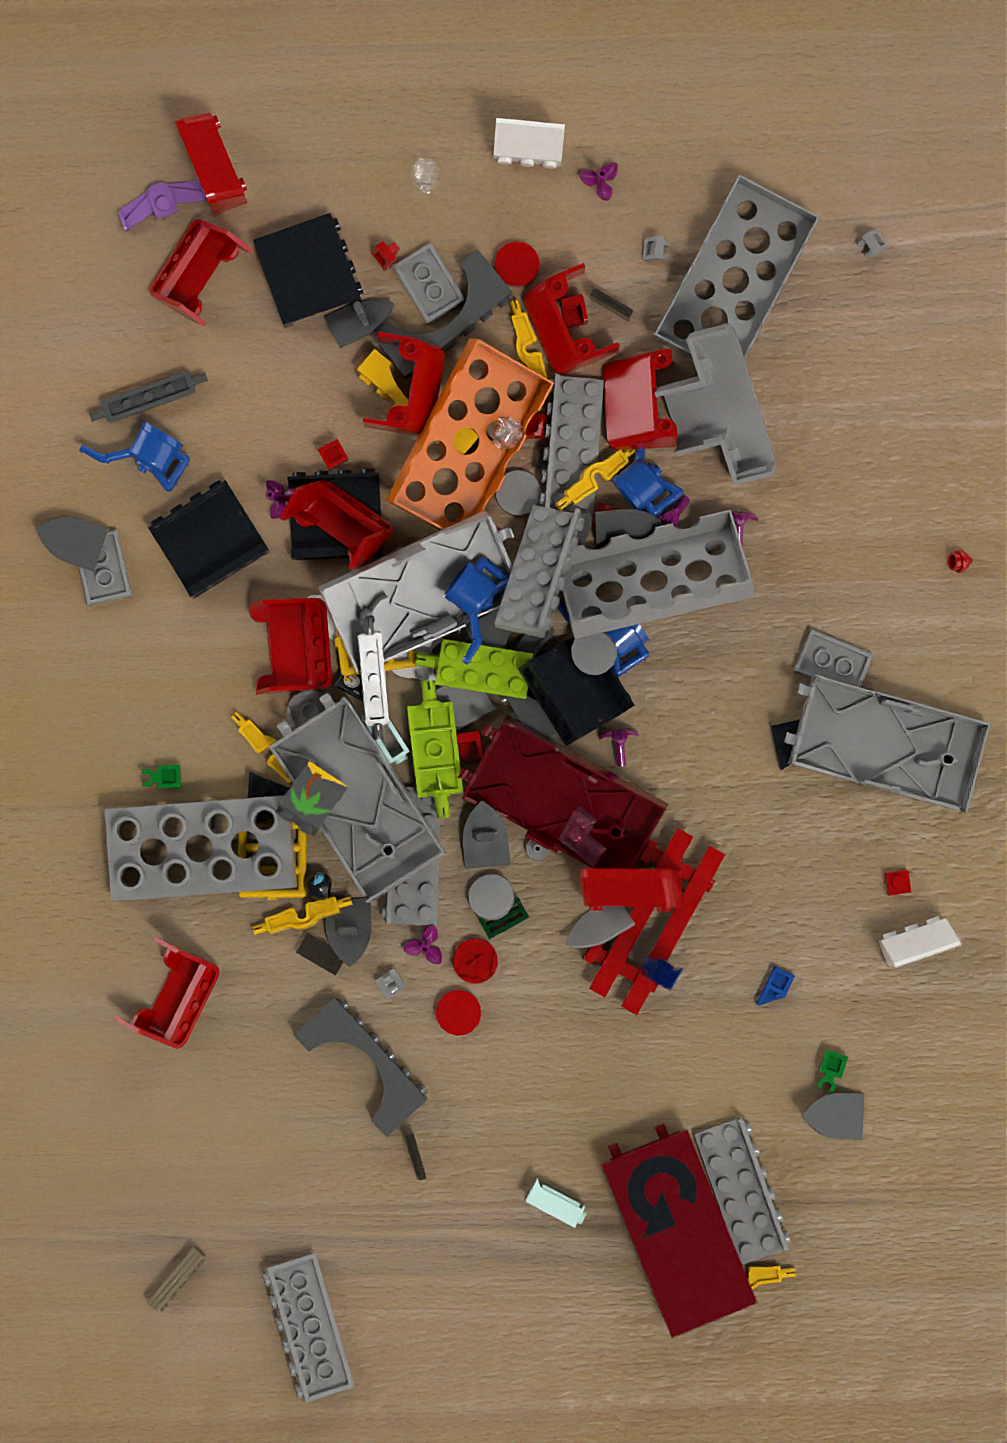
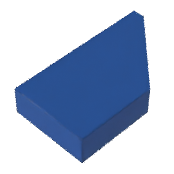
[756,966,795,1006]

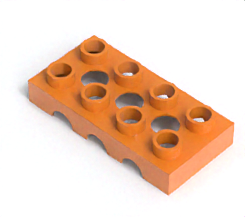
[385,338,554,531]

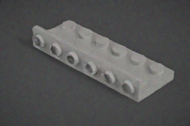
[539,374,604,516]
[495,505,584,638]
[382,787,440,925]
[694,1117,791,1265]
[262,1253,354,1403]

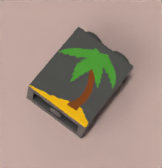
[276,761,348,837]

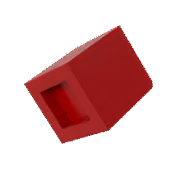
[560,294,588,329]
[457,731,483,762]

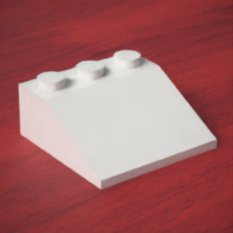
[494,118,565,169]
[879,916,961,967]

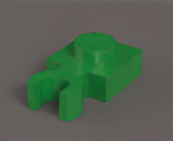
[141,765,182,789]
[817,1049,849,1093]

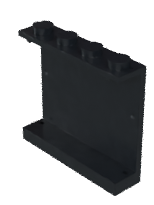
[253,213,364,328]
[287,468,383,561]
[148,480,270,600]
[518,636,635,747]

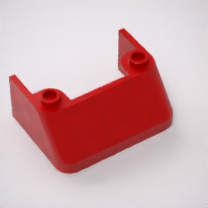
[175,112,247,216]
[150,219,253,326]
[524,263,620,375]
[363,332,445,436]
[280,479,394,570]
[580,868,682,912]
[115,937,219,1048]

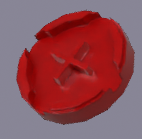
[494,241,540,287]
[453,938,498,984]
[436,990,481,1036]

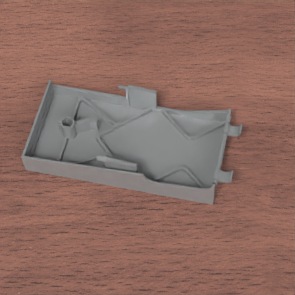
[318,510,514,674]
[785,674,991,812]
[269,693,447,903]

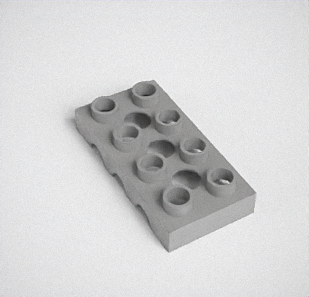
[653,175,820,360]
[561,510,754,639]
[105,796,297,901]

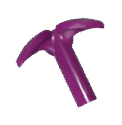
[580,162,618,201]
[265,480,296,519]
[656,495,690,529]
[731,511,759,545]
[599,728,639,766]
[403,925,442,965]

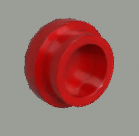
[948,550,973,573]

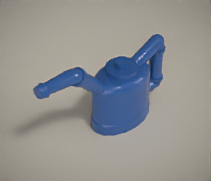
[79,422,190,492]
[611,449,684,516]
[443,557,509,665]
[558,599,649,677]

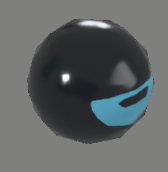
[305,872,332,901]

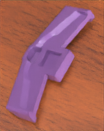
[118,180,208,232]

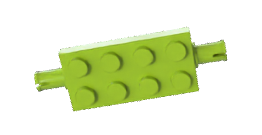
[415,639,533,700]
[406,680,463,819]

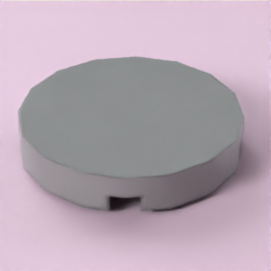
[496,470,541,516]
[572,632,617,675]
[287,690,326,729]
[469,874,514,920]

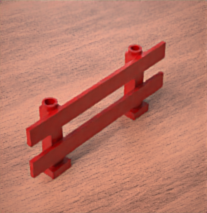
[582,828,726,1015]

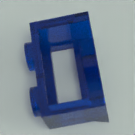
[641,957,684,991]

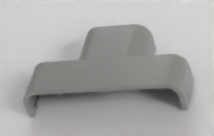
[655,323,776,485]

